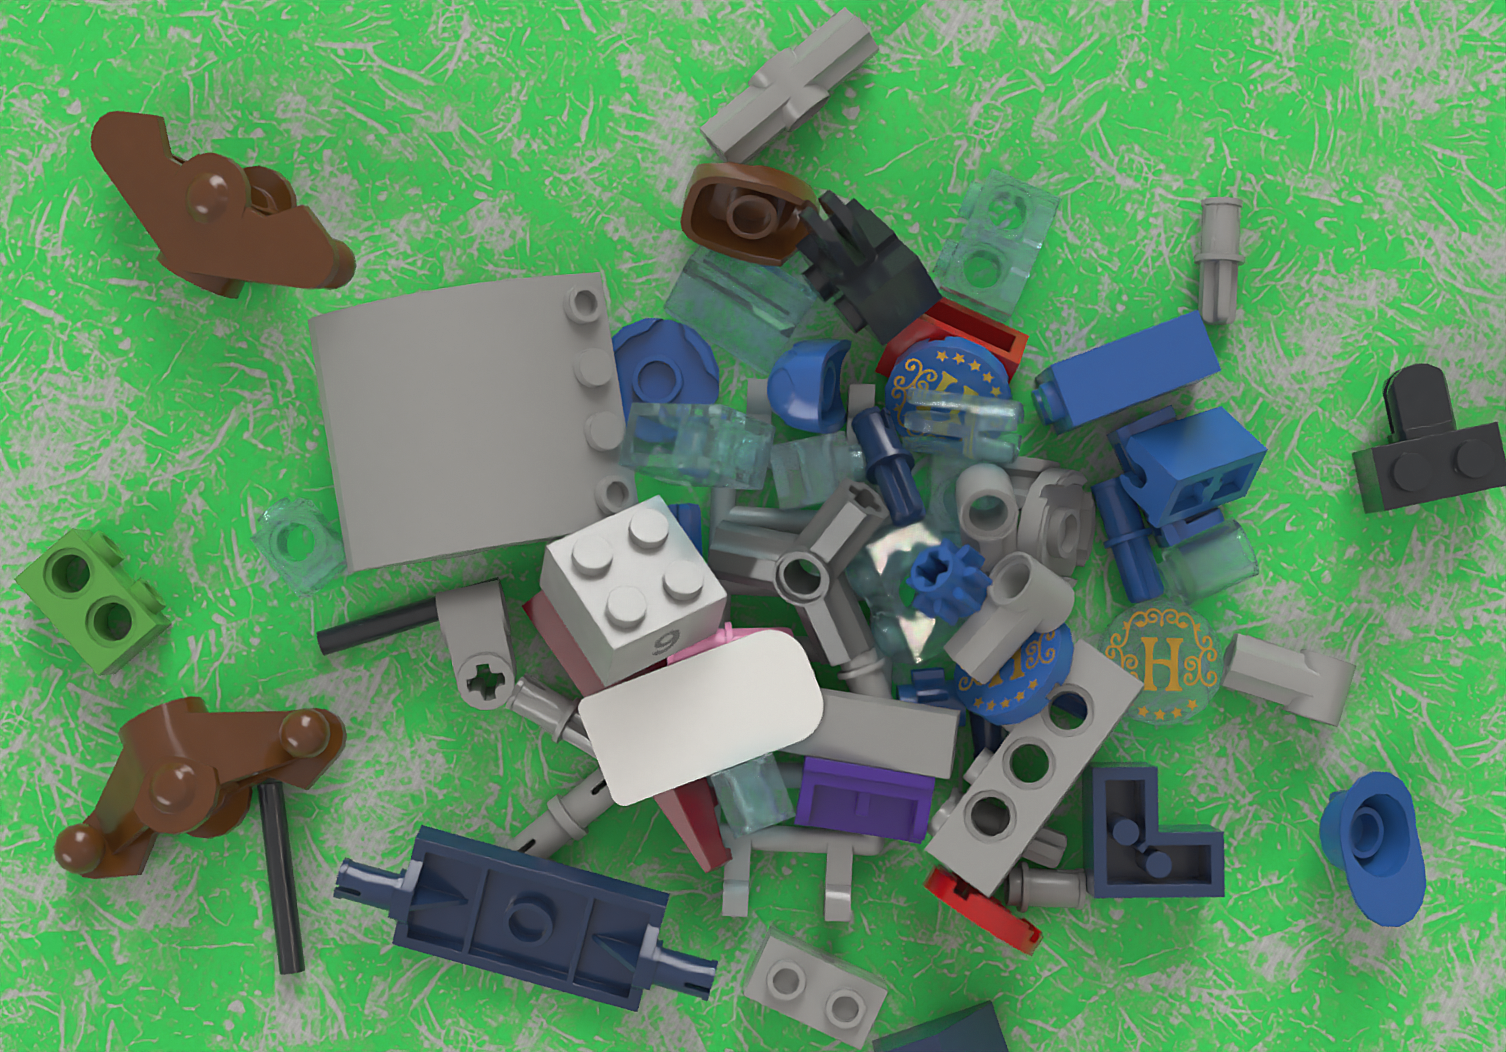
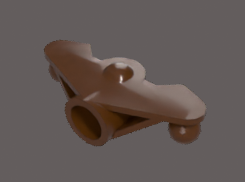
[91,111,357,299]
[53,696,347,879]

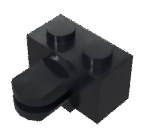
[795,190,943,346]
[1352,364,1506,514]

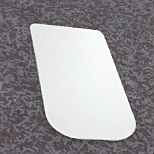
[578,630,824,806]

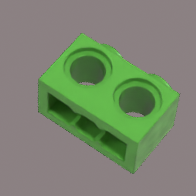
[14,528,172,676]

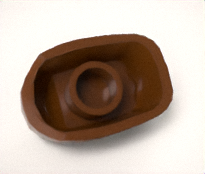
[680,161,820,267]

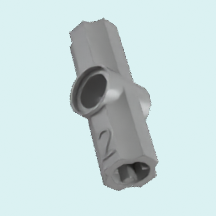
[700,7,879,165]

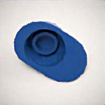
[1319,771,1426,927]

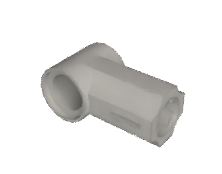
[955,463,1019,600]
[943,552,1074,685]
[1218,633,1356,727]

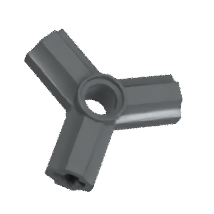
[708,477,890,667]

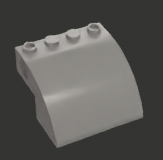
[308,272,639,573]

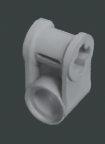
[436,580,517,710]

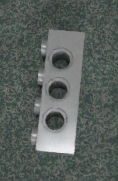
[925,638,1145,898]

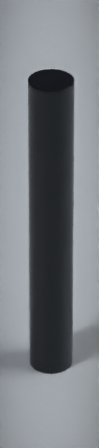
[317,577,506,656]
[257,781,305,975]

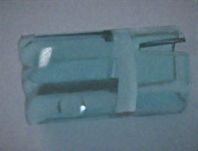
[902,387,1024,464]

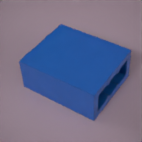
[1031,309,1222,436]

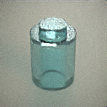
[1156,517,1259,606]

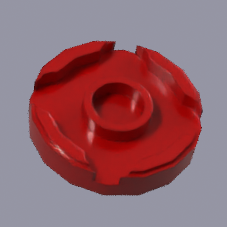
[923,864,1043,956]

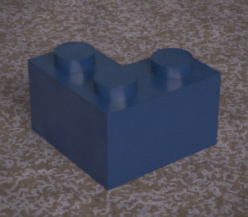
[1082,762,1225,898]

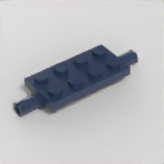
[333,825,718,1012]

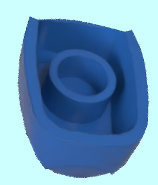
[767,338,852,434]

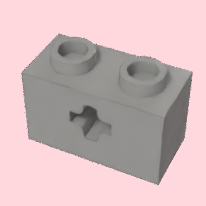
[743,926,888,1050]

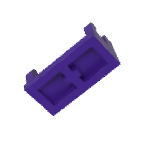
[794,755,936,844]

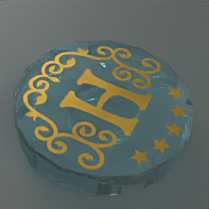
[1097,599,1224,726]

